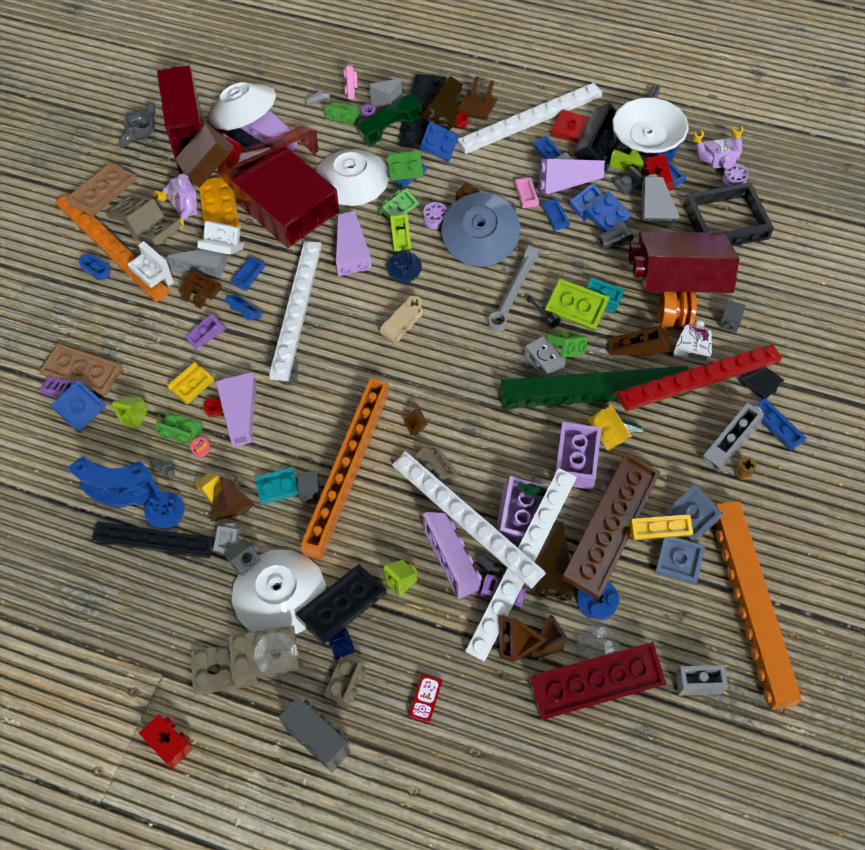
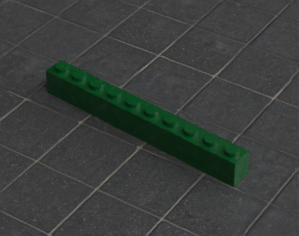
[500,366,690,409]

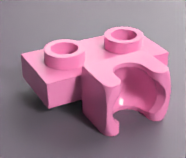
[343,64,358,99]

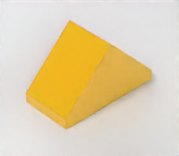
[194,472,221,504]

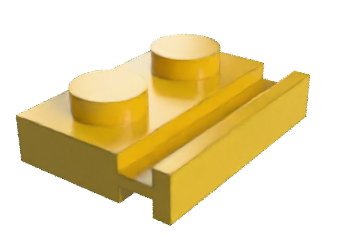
[167,362,214,405]
[588,404,632,452]

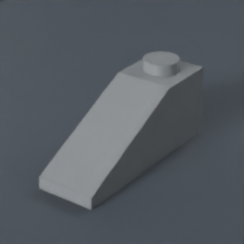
[168,249,227,279]

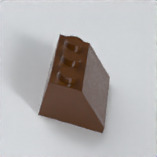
[175,123,233,188]

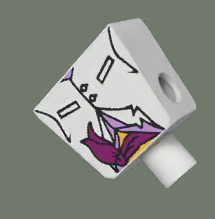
[673,321,712,365]

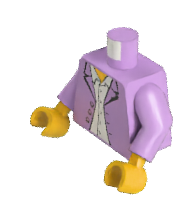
[692,126,743,169]
[153,174,197,229]

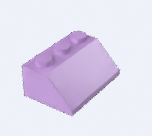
[496,476,548,544]

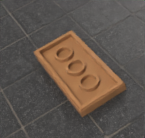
[65,162,137,216]
[39,343,123,397]

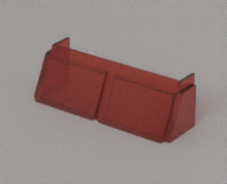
[218,126,319,190]

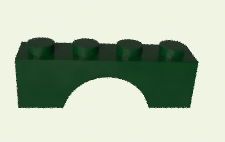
[356,93,422,147]

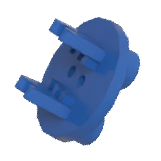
[144,492,185,529]

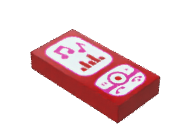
[409,674,443,724]

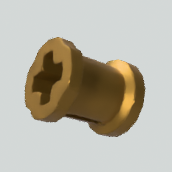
[735,456,757,481]

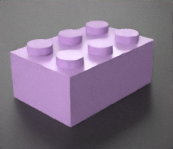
[555,422,601,490]

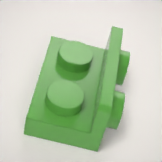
[324,101,362,126]
[388,151,424,181]
[378,188,420,220]
[547,332,588,358]
[155,412,203,445]

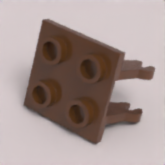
[458,76,498,119]

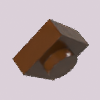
[404,408,428,436]

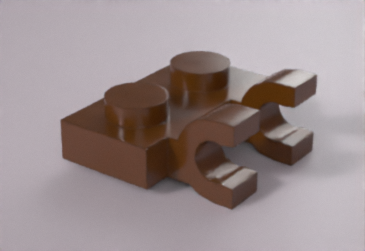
[178,270,222,309]

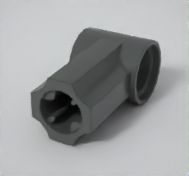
[597,222,634,249]

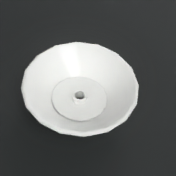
[208,82,276,130]
[612,98,689,153]
[316,149,389,207]
[231,550,326,634]

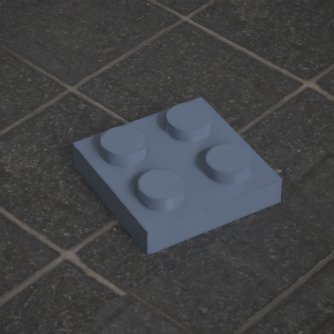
[666,484,724,542]
[655,537,705,586]

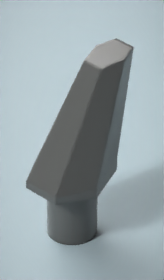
[150,459,175,478]
[476,553,504,575]

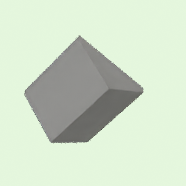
[369,78,402,113]

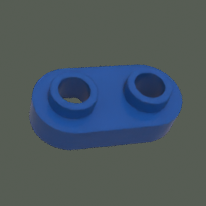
[79,254,111,280]

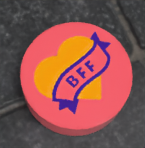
[190,437,211,457]

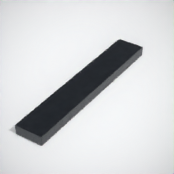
[92,522,215,559]

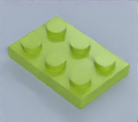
[545,278,610,331]

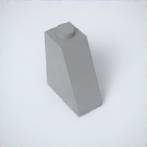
[641,174,679,222]

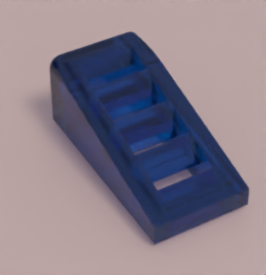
[328,627,355,659]

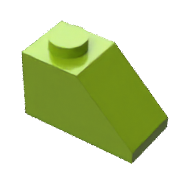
[112,396,148,428]
[383,559,417,597]

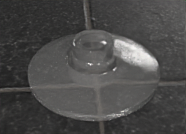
[253,632,298,676]

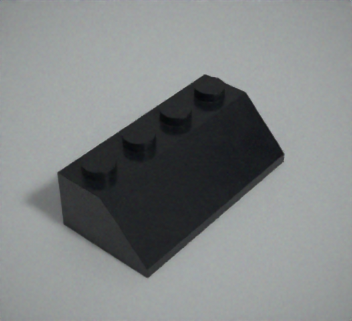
[573,102,621,171]

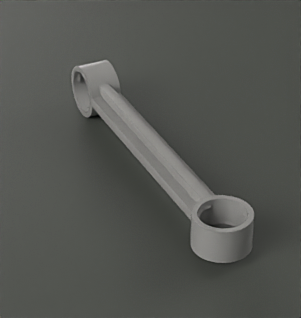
[488,245,540,332]

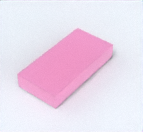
[514,177,539,208]

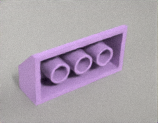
[423,512,482,599]

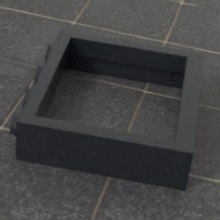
[684,182,774,246]

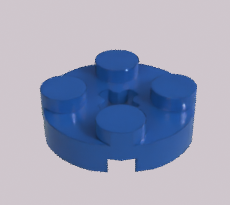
[577,582,620,621]

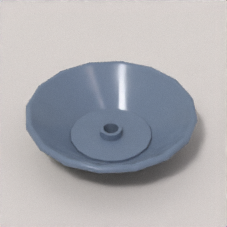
[441,192,521,267]

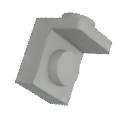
[213,522,242,552]

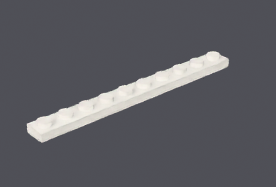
[457,83,602,154]
[269,241,322,381]
[392,451,546,589]
[465,468,577,662]

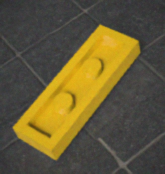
[629,514,693,541]

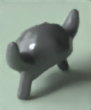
[118,103,156,148]

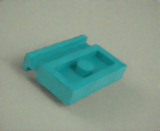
[586,277,625,315]
[254,467,299,505]

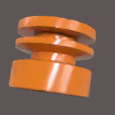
[658,292,697,327]

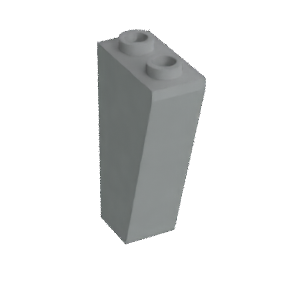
[703,402,764,472]

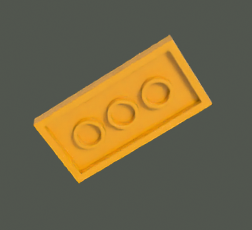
[199,175,240,227]

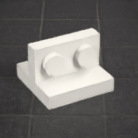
[197,221,244,255]
[128,241,174,288]

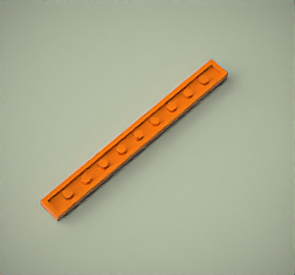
[55,193,170,303]

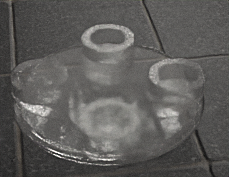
[576,625,619,661]

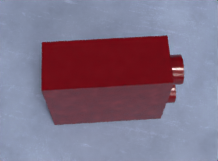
[157,65,204,174]
[231,145,340,248]
[628,231,740,293]

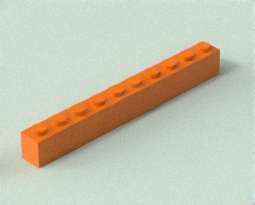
[301,378,389,560]
[715,501,802,709]

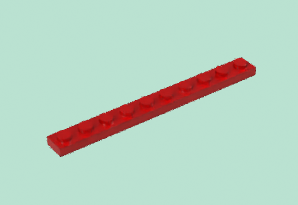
[617,344,782,411]

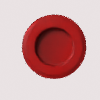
[455,112,469,128]
[203,398,223,418]

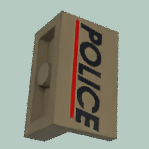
[414,446,458,483]

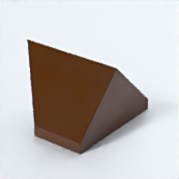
[211,478,255,522]
[499,615,547,662]
[531,615,567,660]

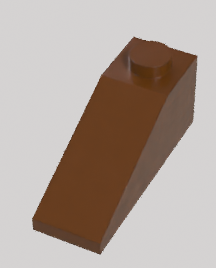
[608,325,669,356]

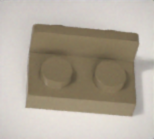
[323,657,367,708]

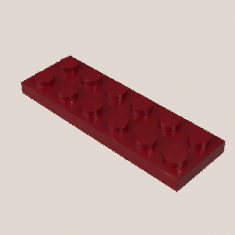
[528,642,667,720]

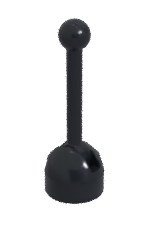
[527,296,561,329]

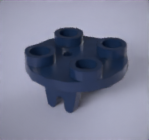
[387,250,422,284]

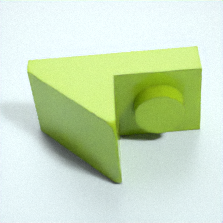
[610,149,644,174]
[390,214,411,251]

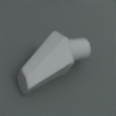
[305,90,330,105]

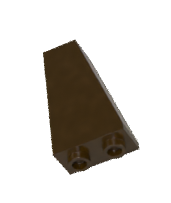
[420,76,463,130]
[531,520,574,601]

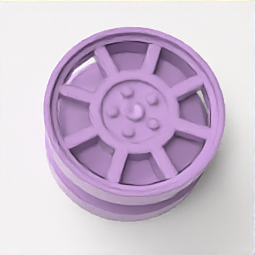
[722,164,749,187]
[423,202,447,230]

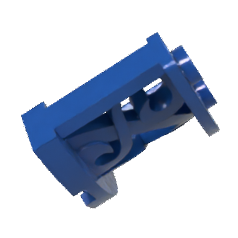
[67,456,161,508]

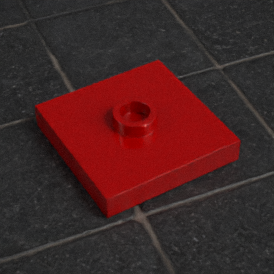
[551,109,590,143]

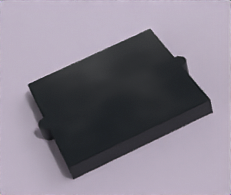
[739,367,784,399]

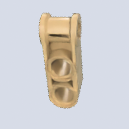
[380,296,423,343]

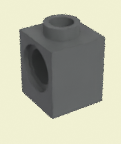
[719,300,746,332]
[297,471,320,503]
[224,538,261,575]

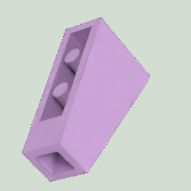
[241,110,297,151]
[538,159,605,194]
[336,211,372,277]
[216,372,257,447]

